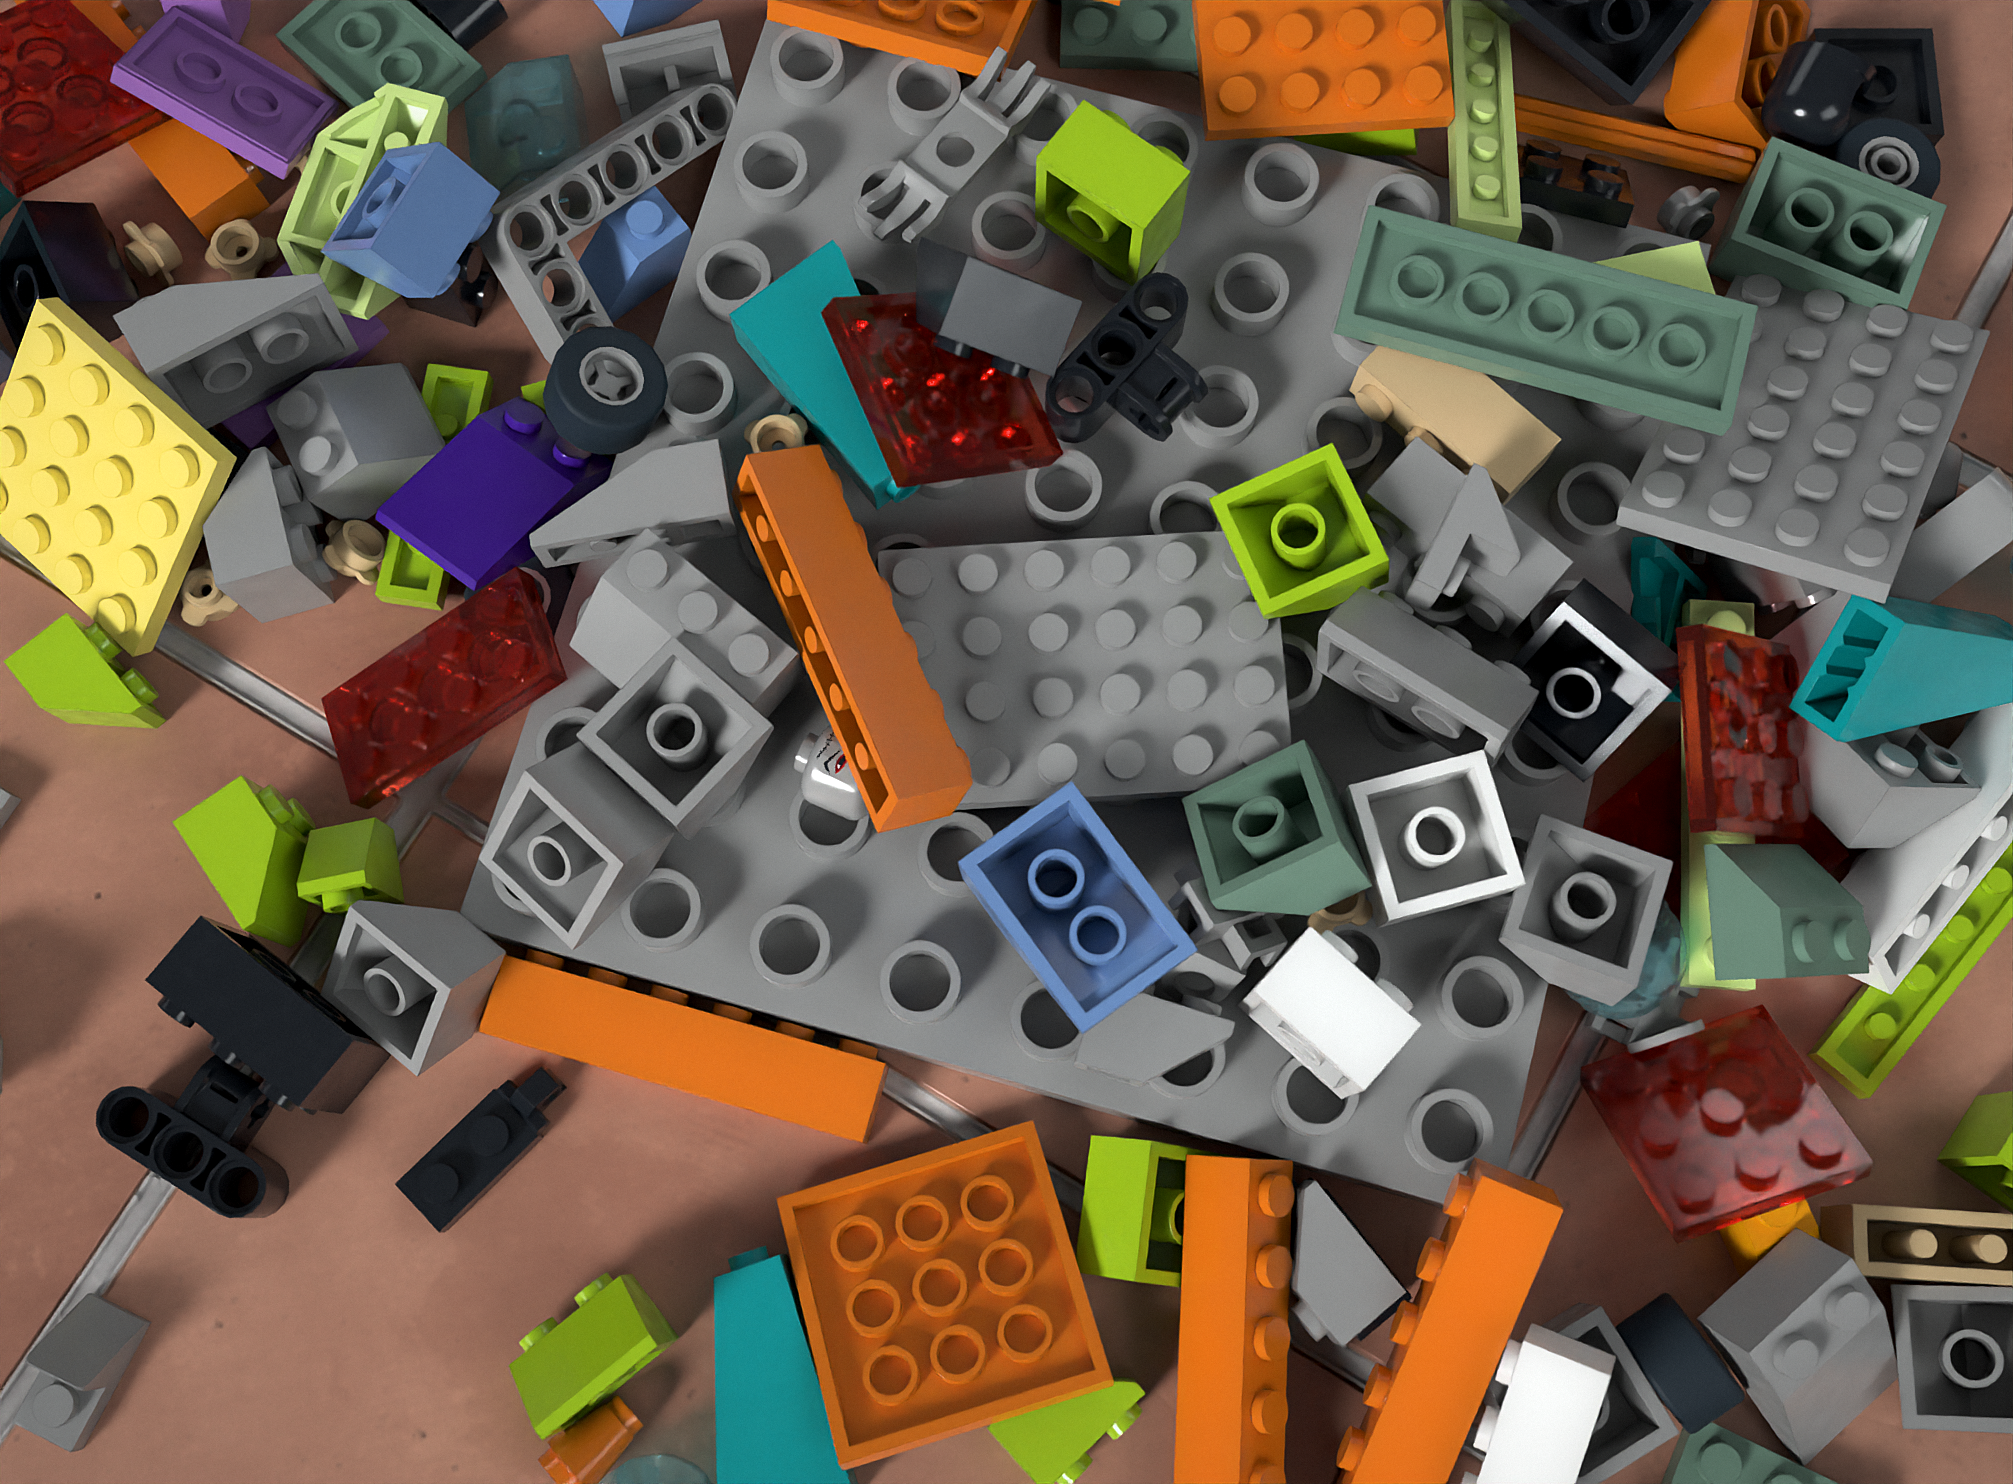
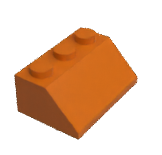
[1664,0,1811,161]

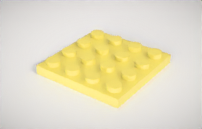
[0,297,237,657]

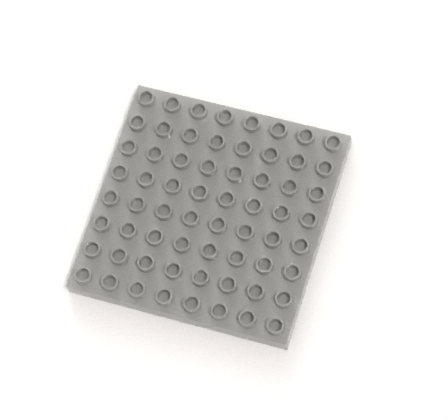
[459,18,1711,1208]

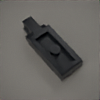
[395,1066,567,1232]

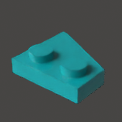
[1631,537,1709,702]

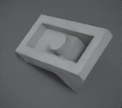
[1403,463,1520,612]
[12,1293,151,1452]

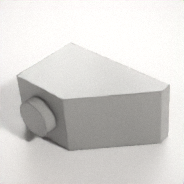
[1289,1180,1406,1347]

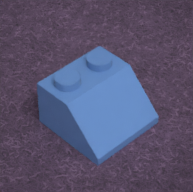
[321,142,501,298]

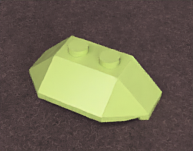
[276,83,448,320]

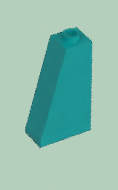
[729,239,928,510]
[1789,594,2013,742]
[714,1246,858,1484]

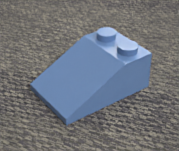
[958,781,1198,1035]

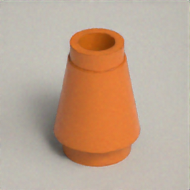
[538,1395,644,1484]

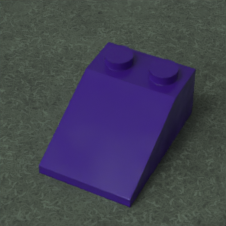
[375,396,614,591]

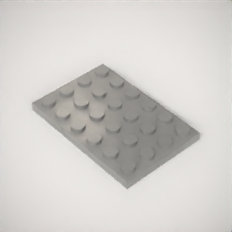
[1616,274,1991,604]
[878,531,1292,810]

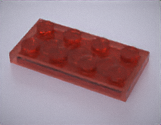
[321,567,568,810]

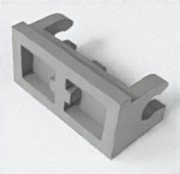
[602,19,738,124]

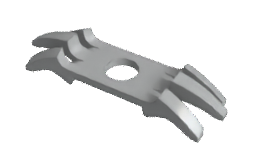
[858,46,1051,243]

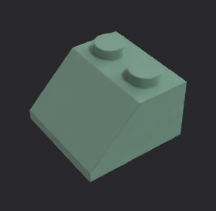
[1182,739,1372,915]
[1704,844,1871,980]

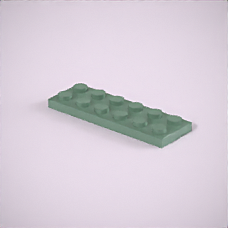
[1333,205,1758,436]

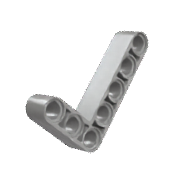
[478,83,737,365]
[1754,466,2013,719]

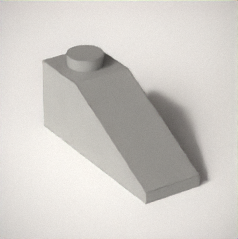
[529,436,738,568]

